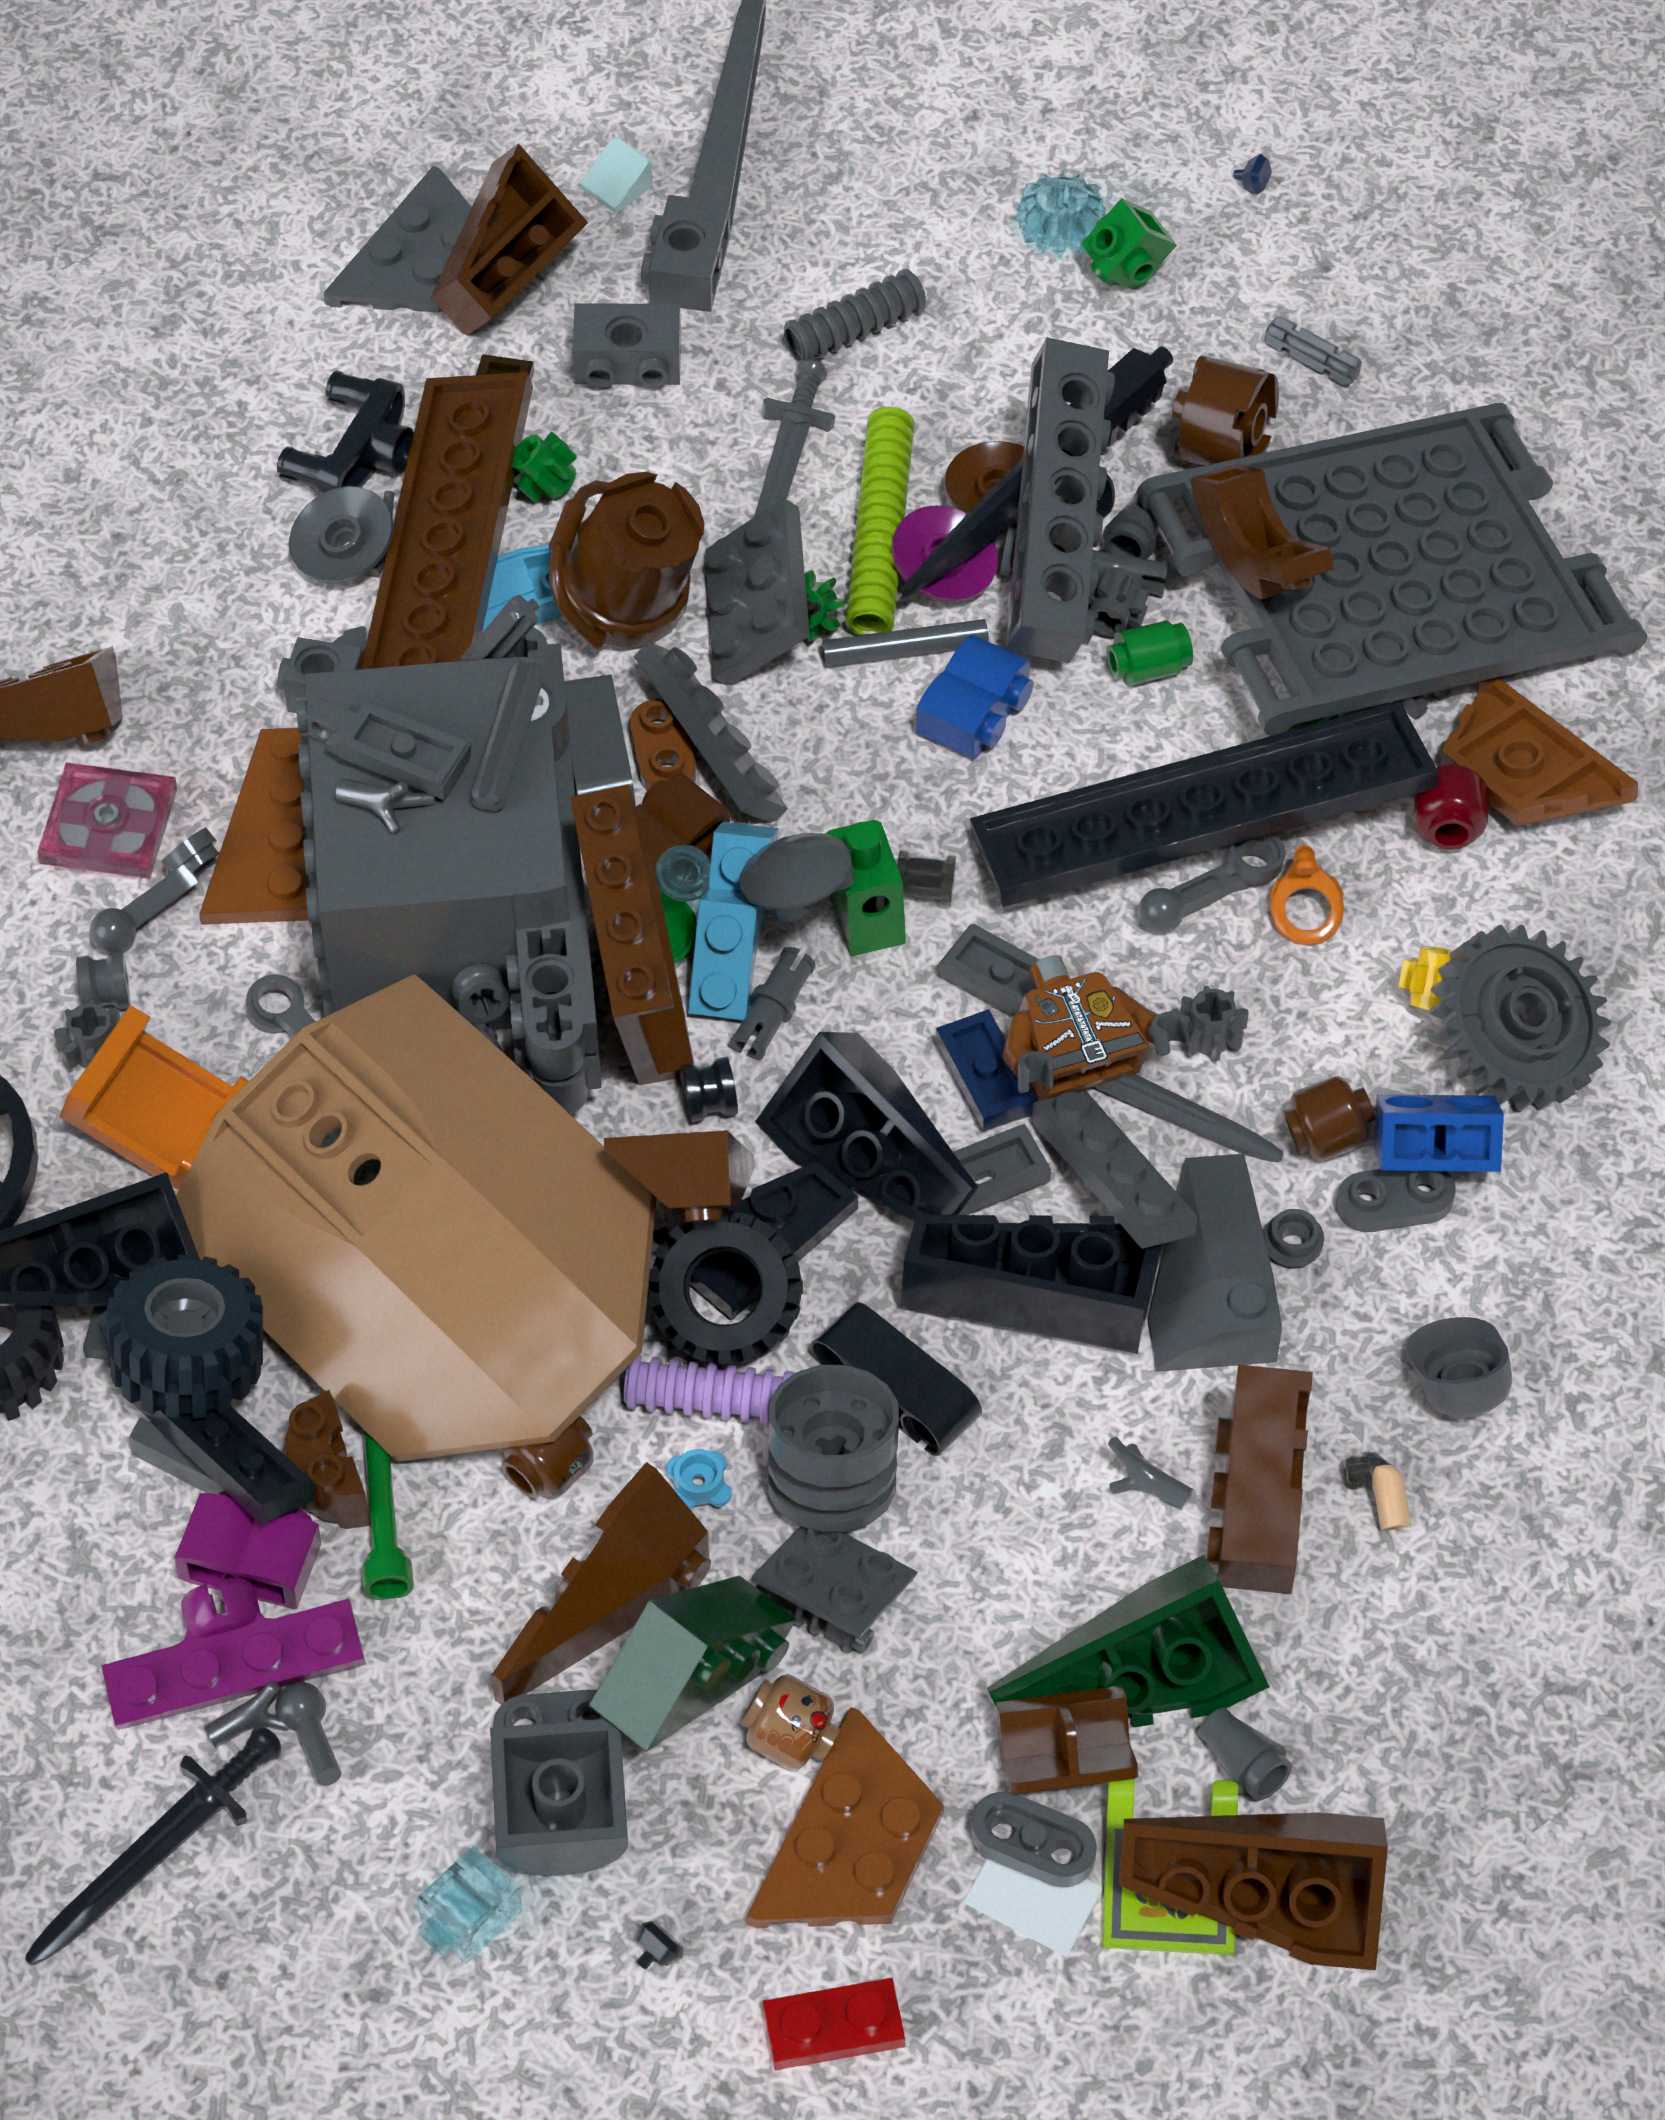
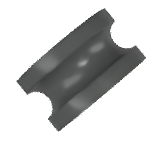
[451,964,510,1024]

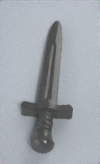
[754,358,835,517]
[1092,1074,1283,1162]

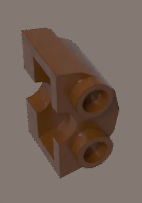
[285,1389,371,1529]

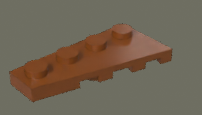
[199,728,310,925]

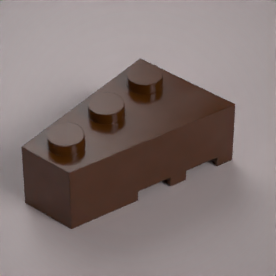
[431,143,588,336]
[1206,1364,1313,1594]

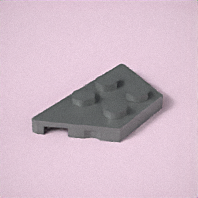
[324,166,472,313]

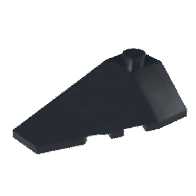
[755,1031,978,1221]

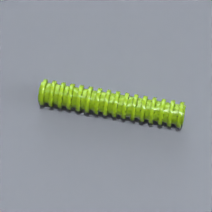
[845,406,915,635]

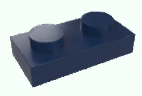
[935,1009,1037,1131]

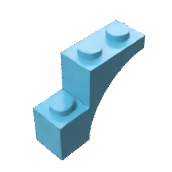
[688,822,779,1020]

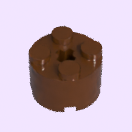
[1172,355,1279,466]

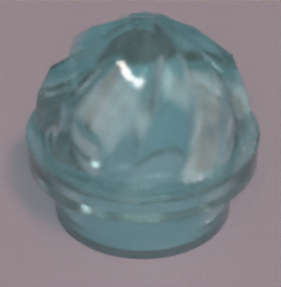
[655,845,711,902]

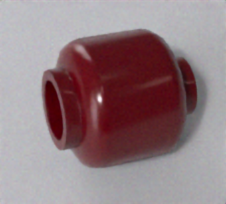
[1414,764,1488,850]

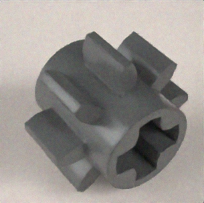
[1088,567,1149,636]
[1180,985,1249,1061]
[54,1000,121,1069]

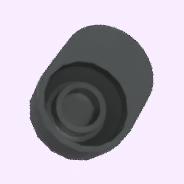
[1406,1317,1512,1418]

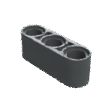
[564,674,636,807]

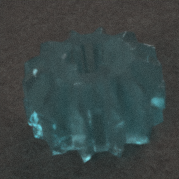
[1017,170,1106,259]

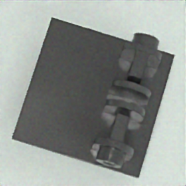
[751,1526,918,1653]

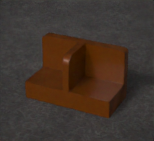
[996,1686,1139,1794]

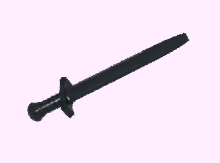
[25,1727,282,1966]

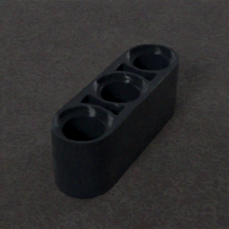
[810,1302,982,1456]

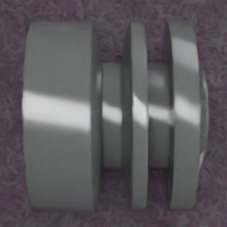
[768,1365,899,1532]

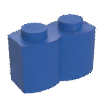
[916,634,1034,759]

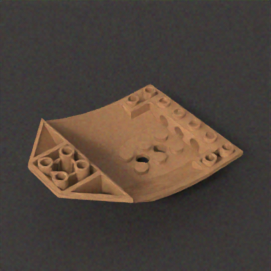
[176,974,656,1462]

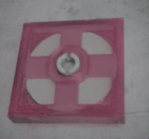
[37,762,178,879]

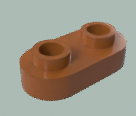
[630,699,696,791]

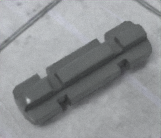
[1265,316,1362,386]

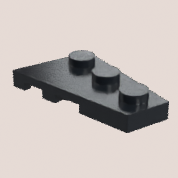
[652,1161,858,1320]

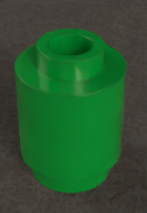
[1107,620,1193,686]

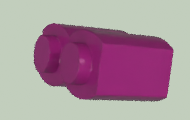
[175,1491,321,1609]

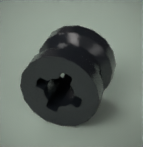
[680,1057,738,1123]

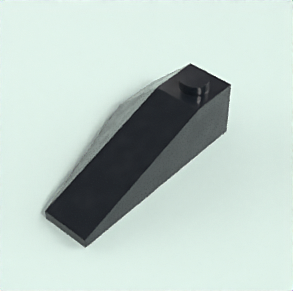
[0,1172,201,1306]

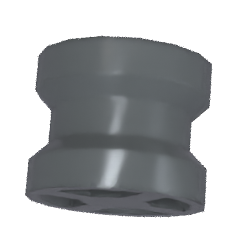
[76,951,131,1009]

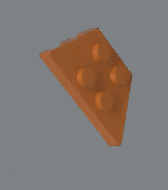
[1441,677,1638,826]
[747,1707,944,1929]

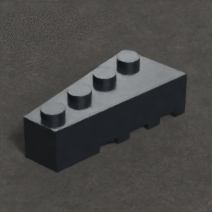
[900,1215,1162,1354]

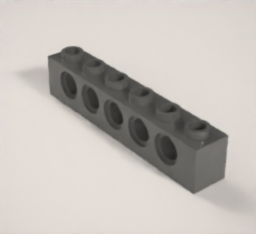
[1006,337,1115,663]

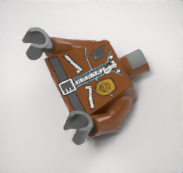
[1003,955,1190,1101]

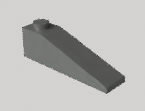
[1149,1153,1282,1372]

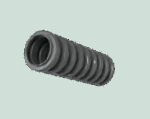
[784,268,926,362]

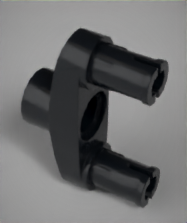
[277,370,414,495]

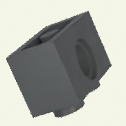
[572,303,681,388]

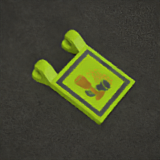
[1102,1779,1238,1956]

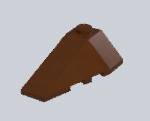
[0,646,123,745]

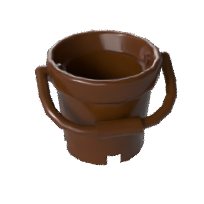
[548,472,705,649]

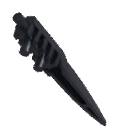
[902,346,1174,596]

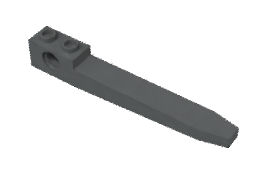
[641,0,766,312]

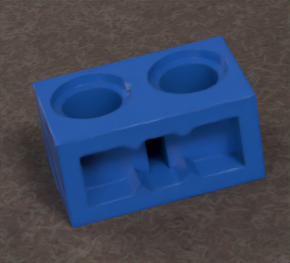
[1374,1094,1504,1172]

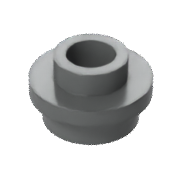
[1264,1209,1324,1267]

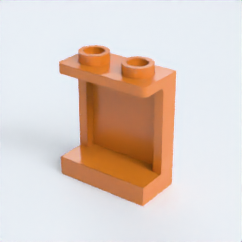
[59,1005,249,1190]

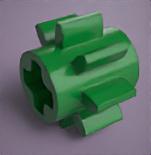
[512,432,577,502]
[804,570,847,641]

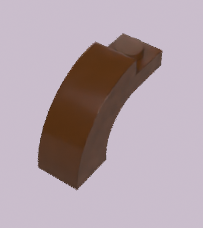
[1190,464,1334,599]

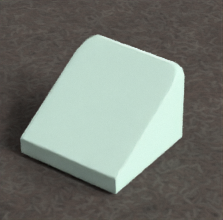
[580,137,652,214]

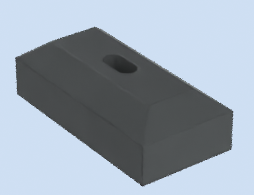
[953,1123,1051,1215]

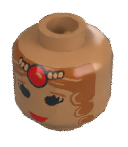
[740,1674,840,1771]

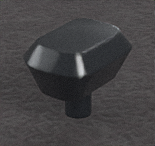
[636,1921,684,1970]

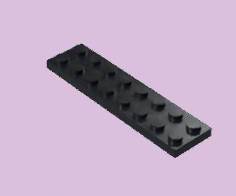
[970,701,1439,907]

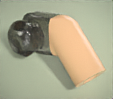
[1343,1451,1411,1531]

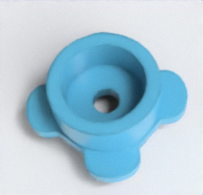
[666,1449,732,1510]

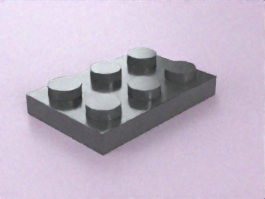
[705,498,810,685]

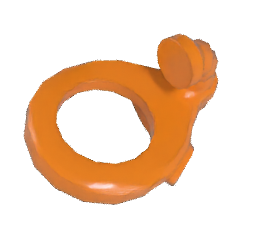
[1269,845,1344,946]

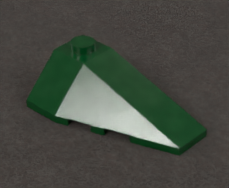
[987,1555,1270,1727]

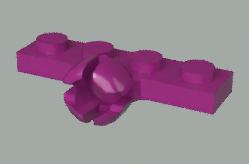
[101,1578,366,1730]

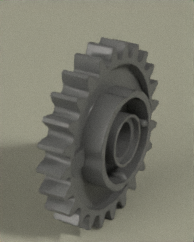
[1429,925,1611,1110]

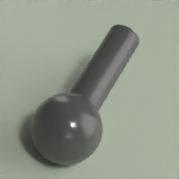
[275,1682,341,1786]

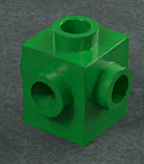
[1081,198,1177,290]

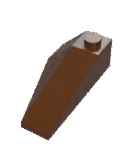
[604,1130,755,1223]
[492,1462,711,1705]
[1119,1812,1388,1970]

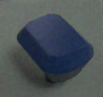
[1234,153,1272,195]

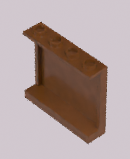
[570,784,695,1085]

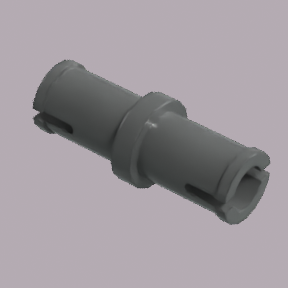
[730,947,816,1060]

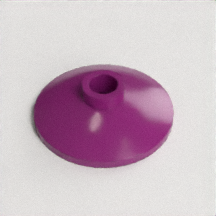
[891,505,998,603]

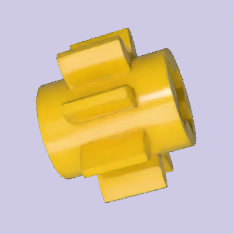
[1398,946,1453,1010]

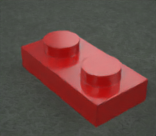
[763,1977,905,2071]

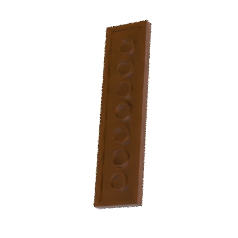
[361,372,533,669]

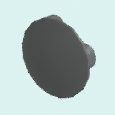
[740,832,856,922]

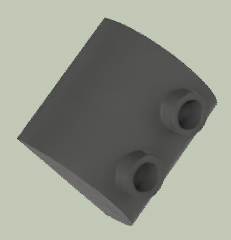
[490,1719,628,1875]

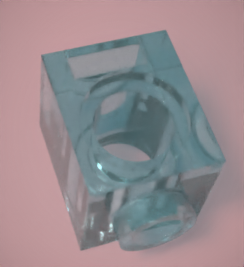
[416,1845,523,1965]

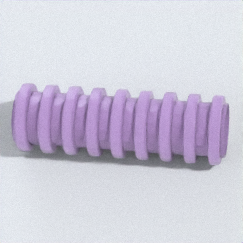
[624,1355,794,1424]

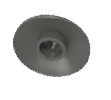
[289,486,394,584]

